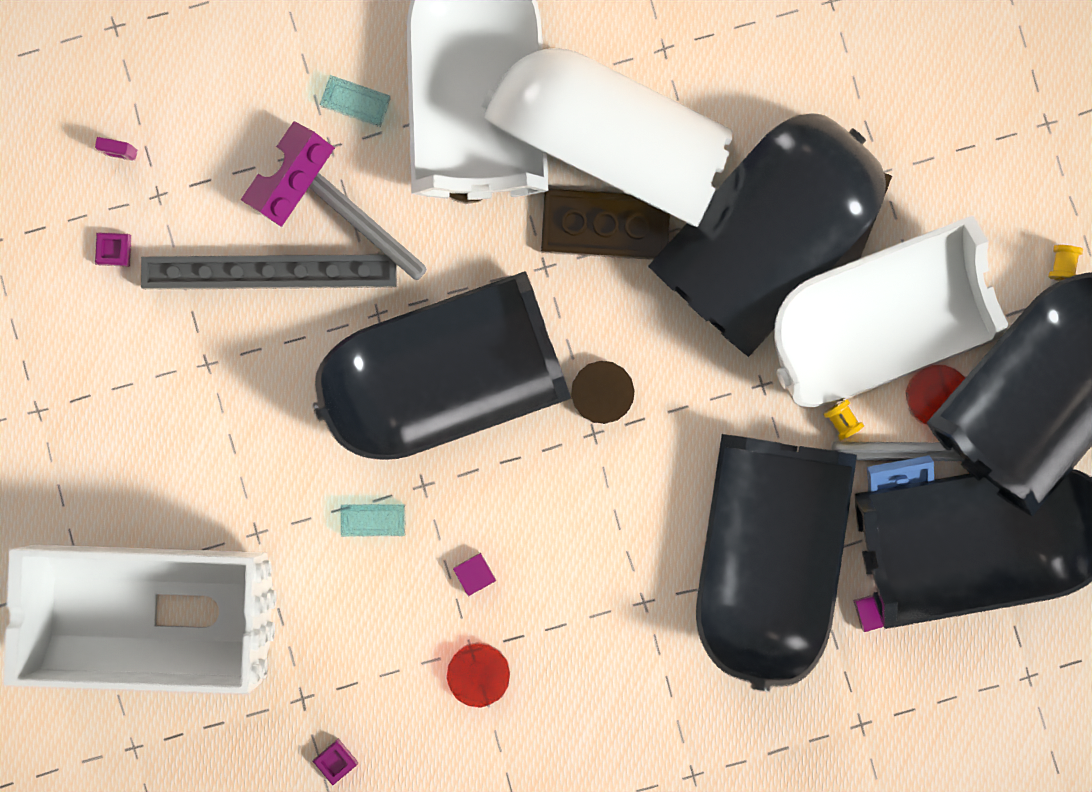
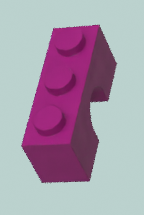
[240,121,335,227]

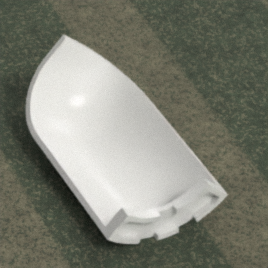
[407,0,549,200]
[482,48,732,227]
[775,215,1009,407]

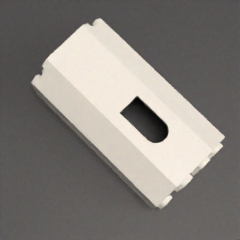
[3,544,277,694]

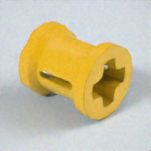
[1048,245,1083,281]
[823,399,865,441]

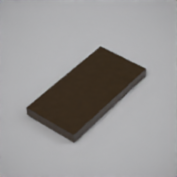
[541,189,670,260]

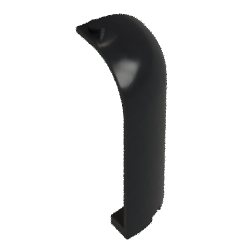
[648,113,886,357]
[313,271,571,460]
[927,272,1092,517]
[696,434,857,692]
[854,469,1092,629]

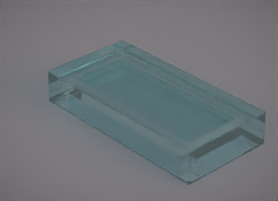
[320,75,391,127]
[341,504,406,537]

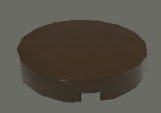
[571,361,635,424]

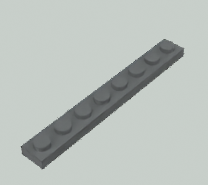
[141,254,397,290]

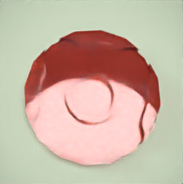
[905,365,965,426]
[446,642,510,708]

